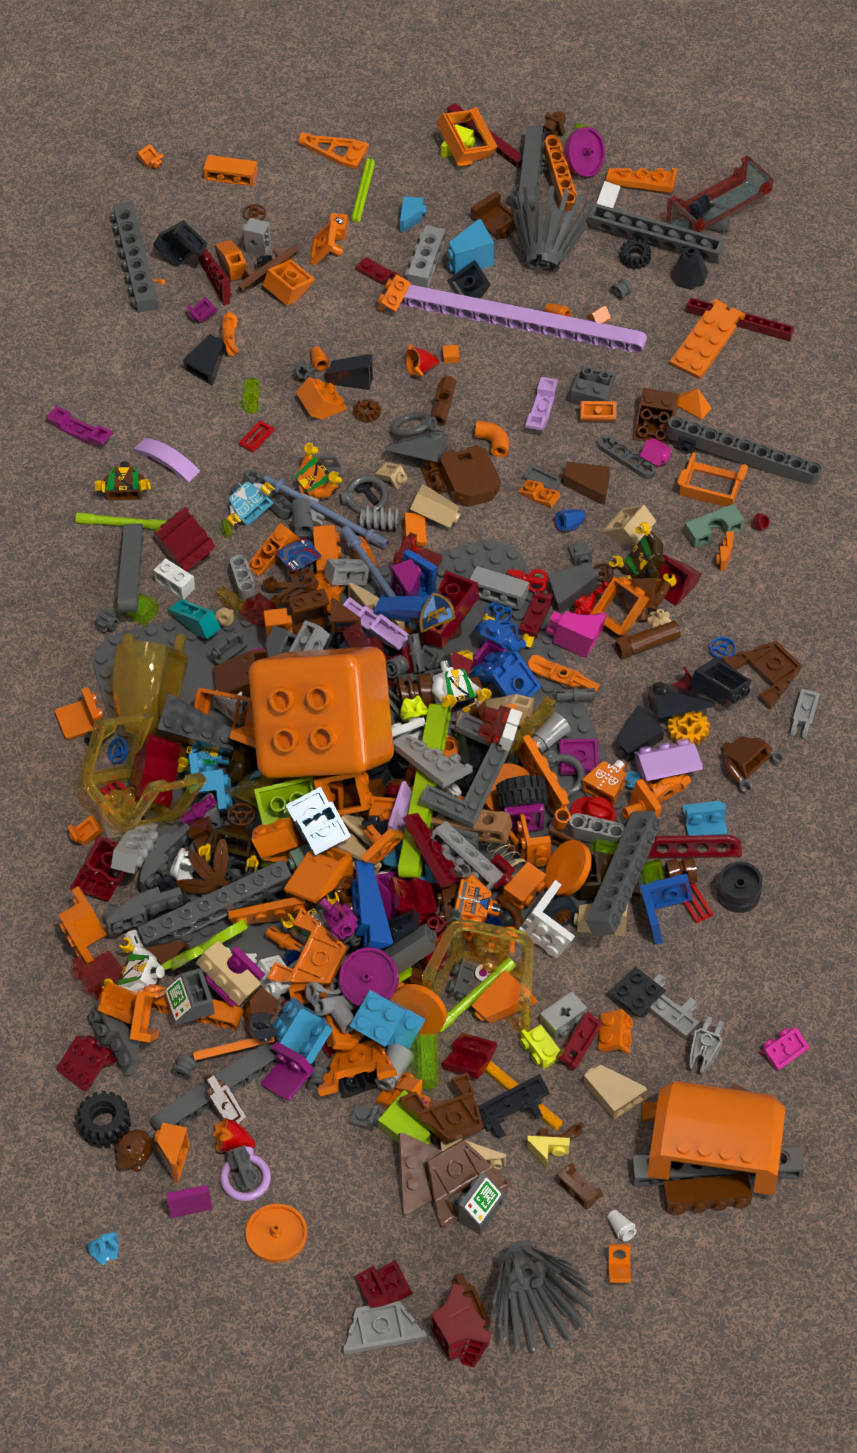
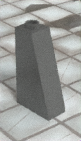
[384,924,437,973]

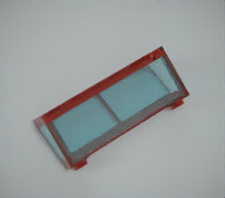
[666,155,774,232]

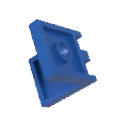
[380,549,437,598]
[468,651,542,697]
[640,874,693,945]

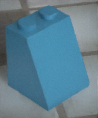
[447,219,494,275]

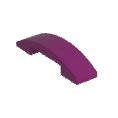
[46,406,113,445]

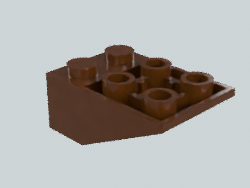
[633,388,679,446]
[214,649,268,696]

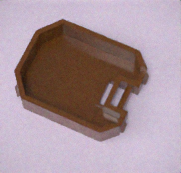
[439,445,501,506]

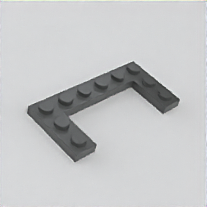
[419,712,516,828]

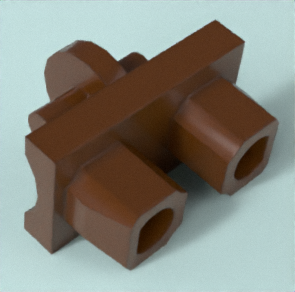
[543,111,566,137]

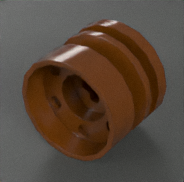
[396,673,436,710]

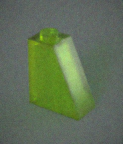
[417,1033,439,1089]

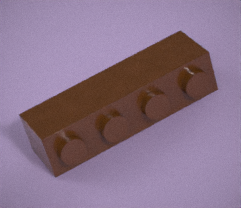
[663,1173,752,1215]

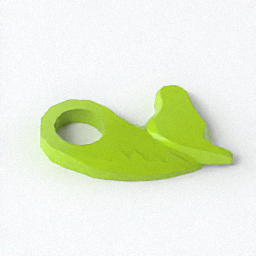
[161,919,249,971]

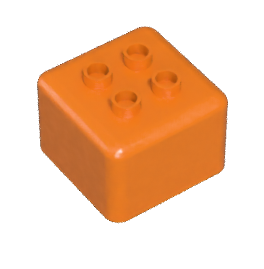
[248,647,394,778]

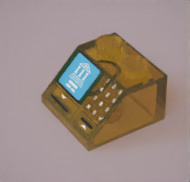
[231,769,286,807]

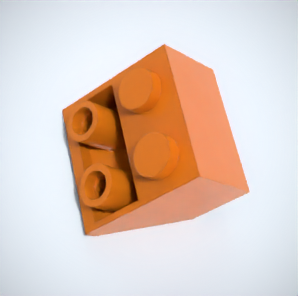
[296,377,347,419]

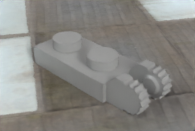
[790,689,820,739]

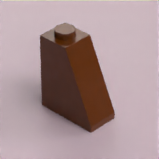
[561,462,610,505]

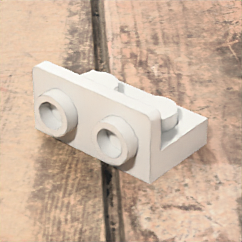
[257,955,293,1000]

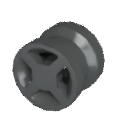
[610,278,632,300]
[171,1055,196,1080]
[307,1067,328,1090]

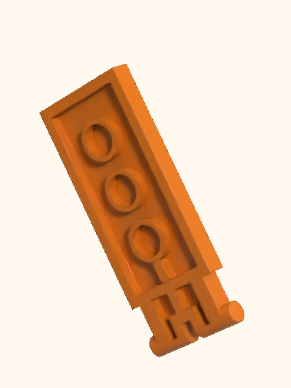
[670,299,746,379]

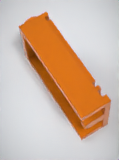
[194,688,253,729]

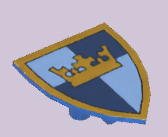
[419,592,456,633]

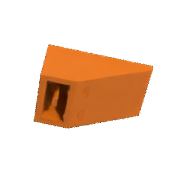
[284,847,354,903]

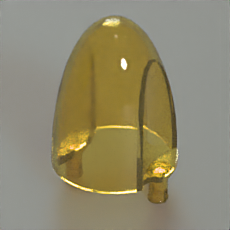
[112,633,188,742]

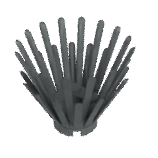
[513,185,593,272]
[492,1240,594,1353]

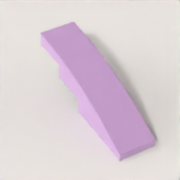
[343,597,409,651]

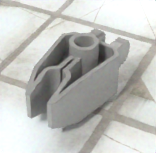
[690,1016,724,1075]

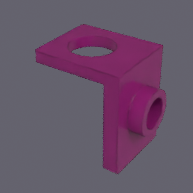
[474,641,506,667]

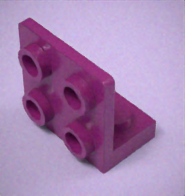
[205,946,266,1007]
[261,1042,314,1101]

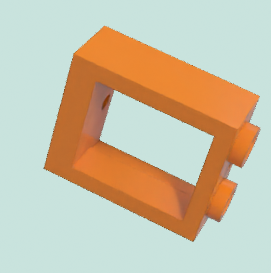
[590,576,650,636]
[314,772,373,815]

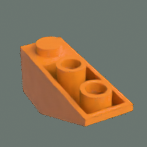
[215,240,247,281]
[248,523,301,576]

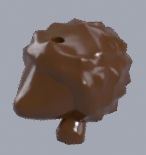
[115,1129,154,1172]

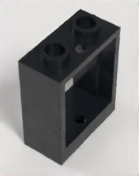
[690,658,752,708]

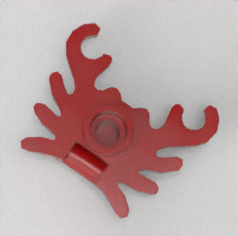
[571,581,609,615]

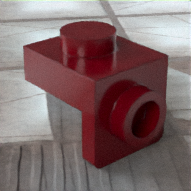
[490,853,515,889]

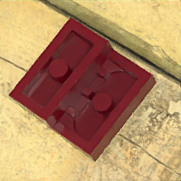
[388,876,438,914]
[442,1033,498,1079]
[355,1260,413,1308]

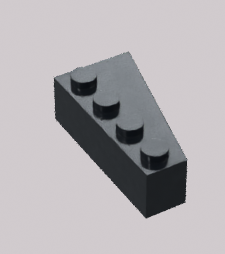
[156,693,236,756]

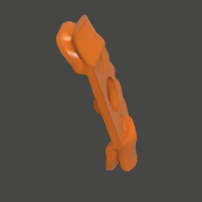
[222,311,239,357]
[652,773,691,803]

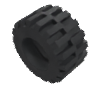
[496,775,548,811]
[76,1091,131,1149]

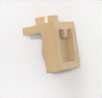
[375,462,407,489]

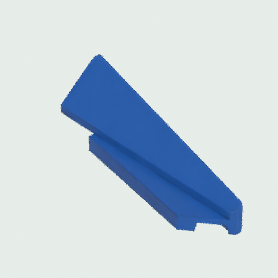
[351,860,393,949]

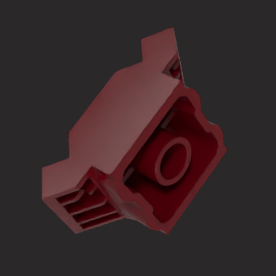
[153,507,215,572]
[130,733,180,807]
[70,836,125,901]
[430,1284,492,1368]

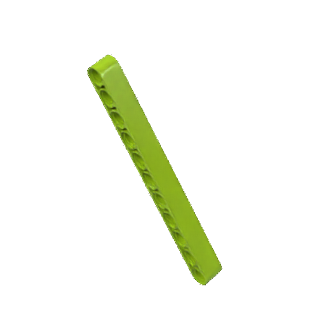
[398,704,451,878]

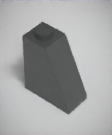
[548,562,600,613]

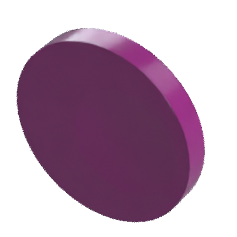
[565,127,606,177]
[339,948,399,1006]

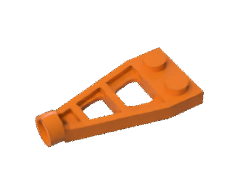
[298,132,369,169]

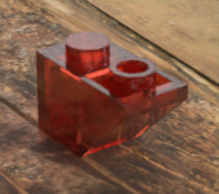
[240,593,278,627]

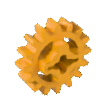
[668,711,710,745]

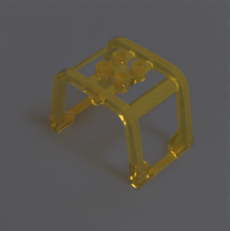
[82,711,206,831]
[422,919,534,1034]

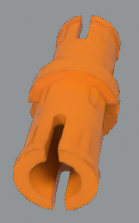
[265,925,304,957]

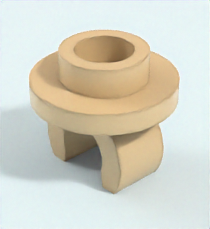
[215,608,234,626]

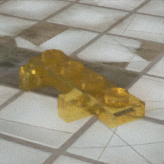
[510,695,556,754]

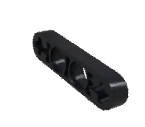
[456,725,481,788]

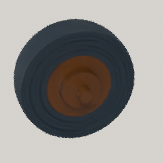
[543,897,578,927]

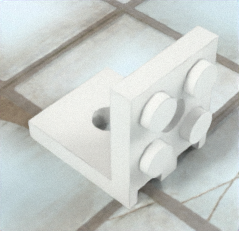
[519,880,575,958]

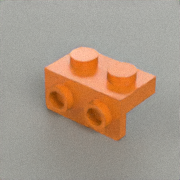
[376,274,411,312]
[97,982,137,1025]
[598,1009,633,1054]

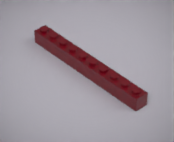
[447,103,523,169]
[686,297,794,342]

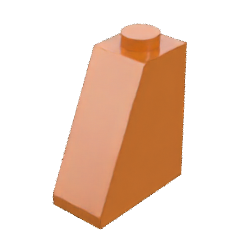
[471,970,538,1023]

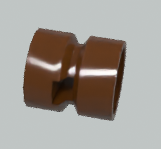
[665,857,697,883]

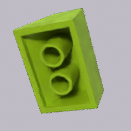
[254,776,315,825]

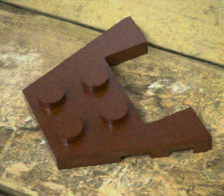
[722,641,802,709]
[398,1072,483,1144]
[427,1140,512,1227]

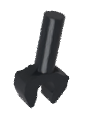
[355,482,380,506]

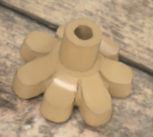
[647,609,671,628]

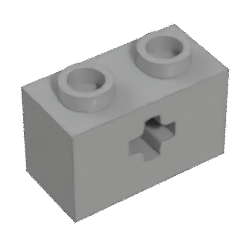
[242,218,271,256]
[540,992,587,1039]

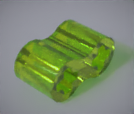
[243,378,261,414]

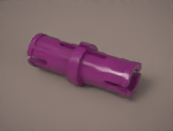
[181,795,217,826]

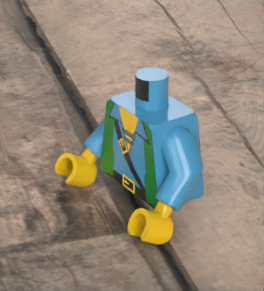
[177,744,231,776]

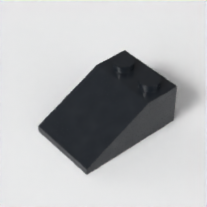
[647,682,715,718]

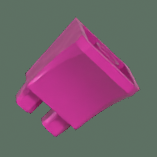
[546,611,607,658]

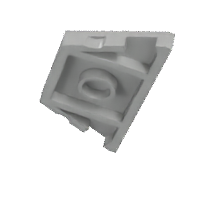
[344,1301,427,1355]

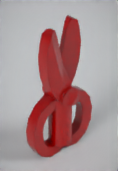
[507,569,549,593]

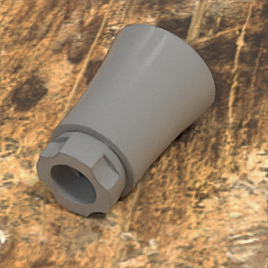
[532,712,571,753]
[375,1044,414,1091]

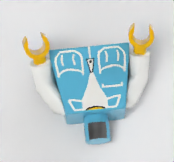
[227,482,275,527]

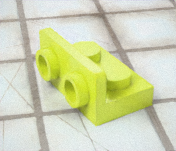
[519,1025,560,1069]

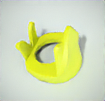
[400,696,428,722]

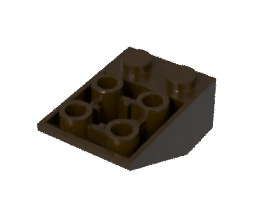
[580,851,640,899]

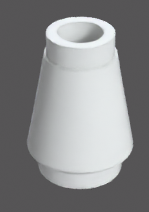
[607,1210,637,1241]

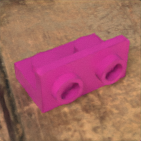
[758,1027,810,1071]

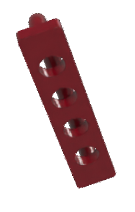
[647,835,742,859]

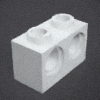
[153,559,195,599]

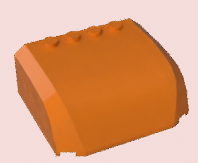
[648,1081,786,1195]

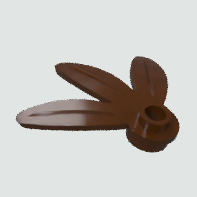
[176,839,229,893]

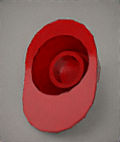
[570,796,617,822]

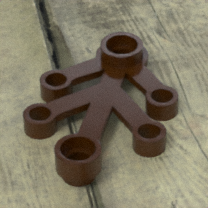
[262,568,319,607]

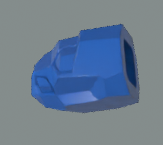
[555,509,586,531]

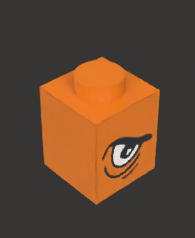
[329,213,349,241]

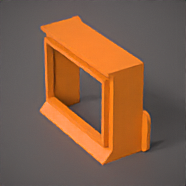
[436,107,498,166]
[678,453,748,507]

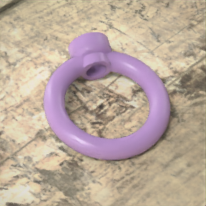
[220,1146,271,1201]

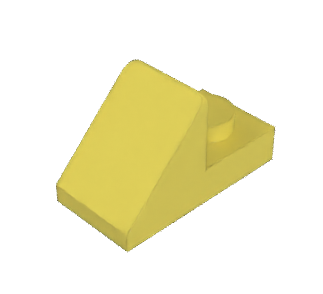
[527,1136,570,1168]

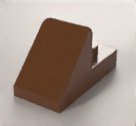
[188,816,216,859]

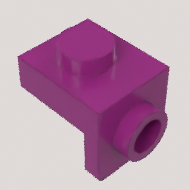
[186,296,217,323]

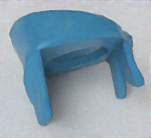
[87,1231,119,1265]

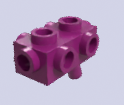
[319,897,359,940]

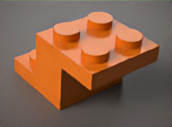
[58,886,107,964]

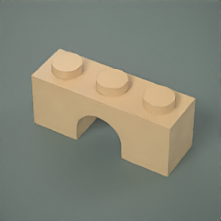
[196,940,261,1006]

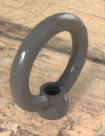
[391,412,437,437]
[341,475,389,514]
[543,750,585,797]

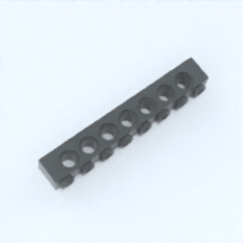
[111,201,158,313]
[588,203,724,264]
[586,810,660,936]
[138,859,292,947]
[632,1146,804,1187]

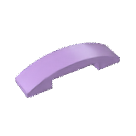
[525,377,559,431]
[133,438,200,483]

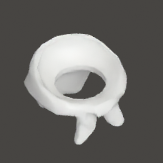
[169,848,196,880]

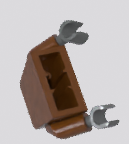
[722,736,783,795]

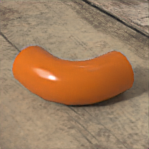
[475,420,509,457]

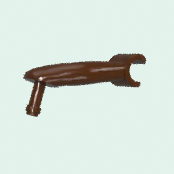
[495,894,524,938]
[536,1123,584,1140]

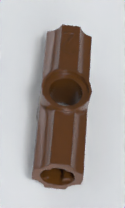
[431,375,456,426]

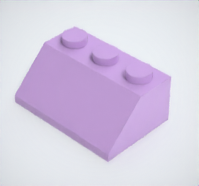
[634,739,703,781]

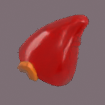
[405,344,439,377]
[213,1118,256,1153]

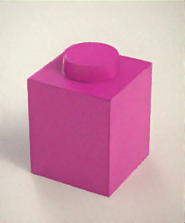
[640,438,672,466]

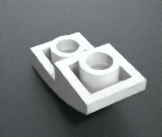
[597,181,621,208]

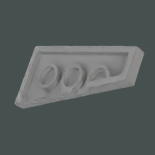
[393,734,473,788]

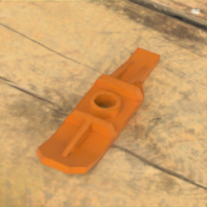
[527,654,600,692]

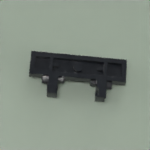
[478,1074,550,1139]

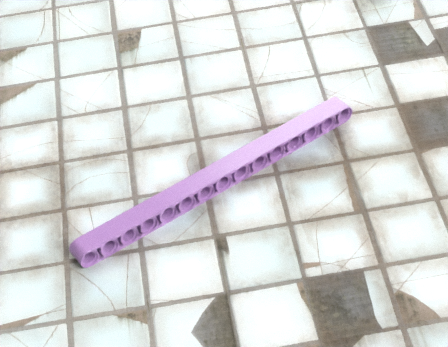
[400,285,647,354]

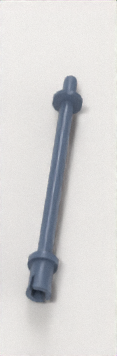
[263,475,389,550]
[340,526,418,631]

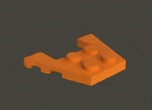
[267,908,348,985]
[318,1040,397,1097]

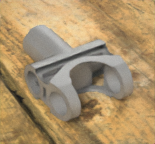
[306,978,357,1033]

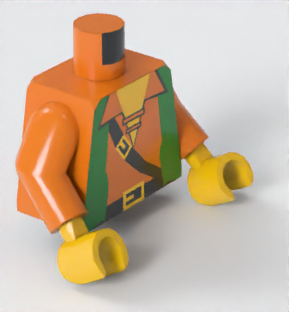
[294,443,342,499]

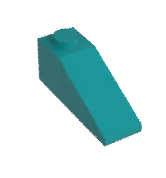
[168,599,221,639]

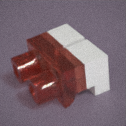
[479,705,522,751]

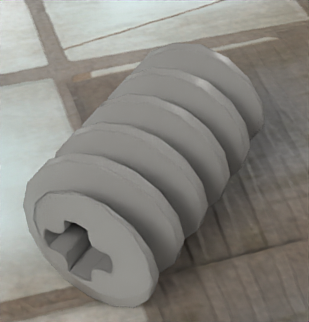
[360,505,399,531]

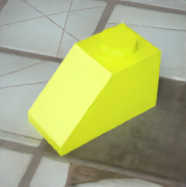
[441,124,475,157]

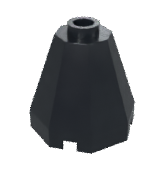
[671,247,708,290]

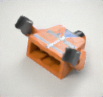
[448,864,501,929]

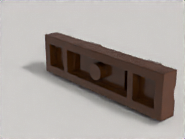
[238,244,299,292]

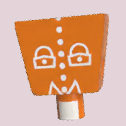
[582,760,626,807]

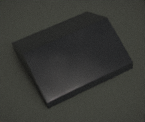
[447,260,491,298]

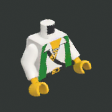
[431,660,492,708]
[102,937,165,993]

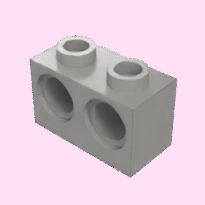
[324,559,369,585]

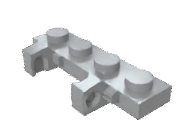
[647,973,699,1039]

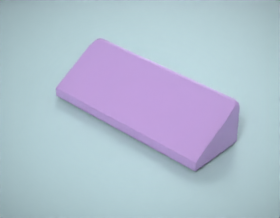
[387,781,412,833]

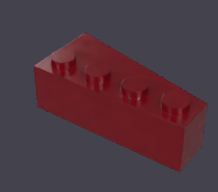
[425,570,479,649]

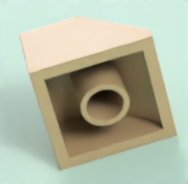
[601,505,656,547]

